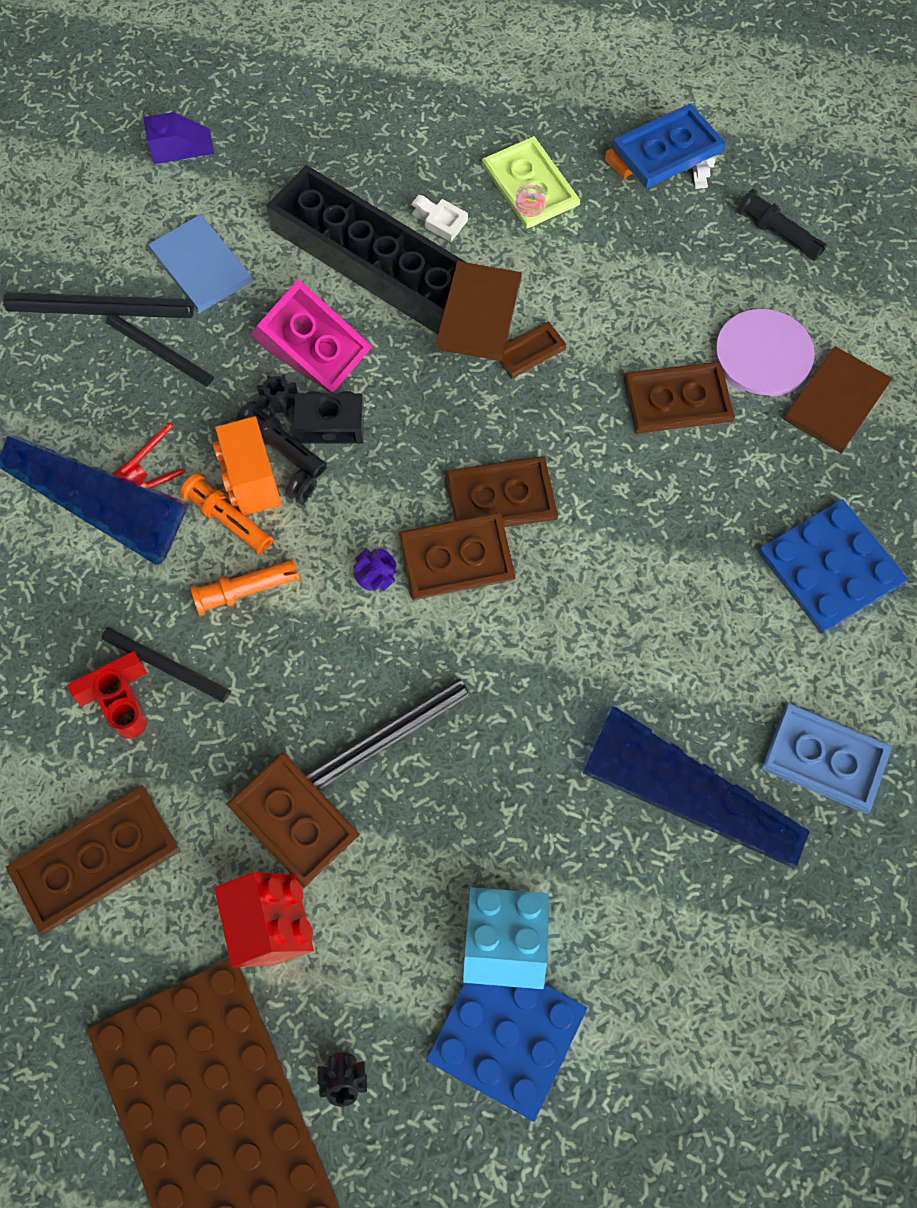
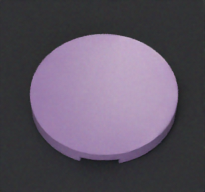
[715,309,815,397]

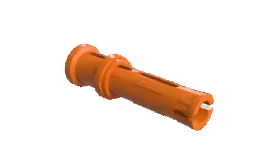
[180,473,273,555]
[190,559,300,616]

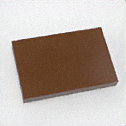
[436,261,522,361]
[784,346,892,454]
[624,362,735,434]
[445,456,558,527]
[399,511,516,601]
[226,752,360,888]

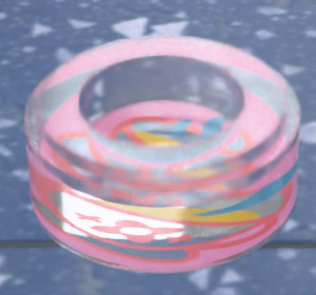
[515,185,547,217]

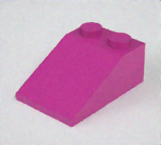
[250,279,372,393]

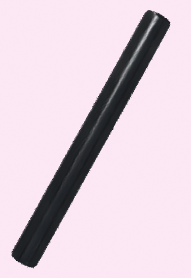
[3,292,194,318]
[305,679,469,790]

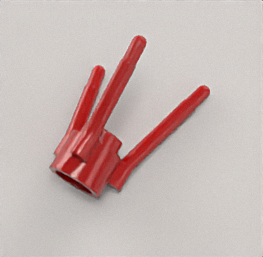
[111,422,185,496]

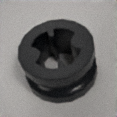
[285,470,317,505]

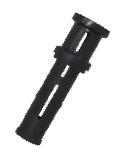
[737,188,827,262]
[236,400,327,479]

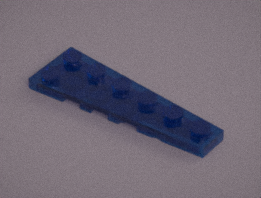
[0,436,189,565]
[583,706,810,869]

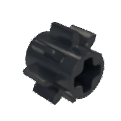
[257,374,298,417]
[317,1052,367,1107]

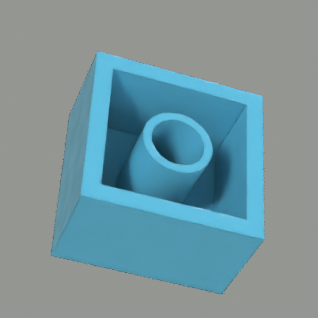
[463,887,549,989]

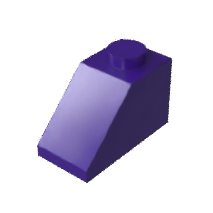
[143,112,214,164]

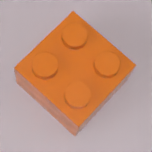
[212,416,282,516]

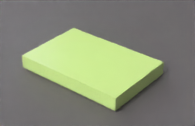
[482,136,580,229]

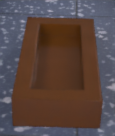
[499,321,567,379]

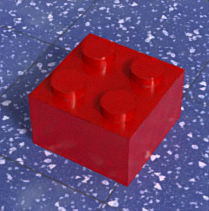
[214,872,314,967]

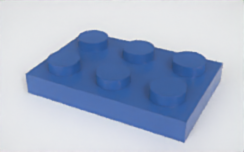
[612,103,726,189]

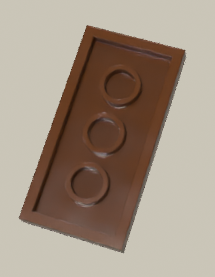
[6,785,181,935]

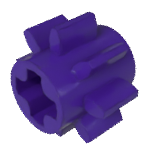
[353,548,397,591]

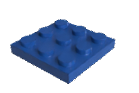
[758,499,908,634]
[426,983,588,1122]

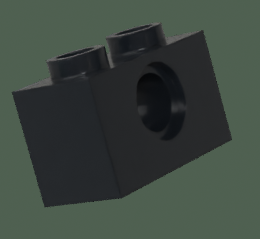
[293,391,365,444]

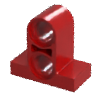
[67,651,148,739]

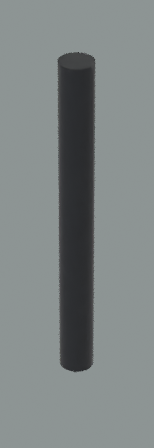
[106,313,214,387]
[102,627,231,703]

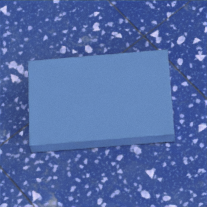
[148,214,253,313]
[761,702,892,814]

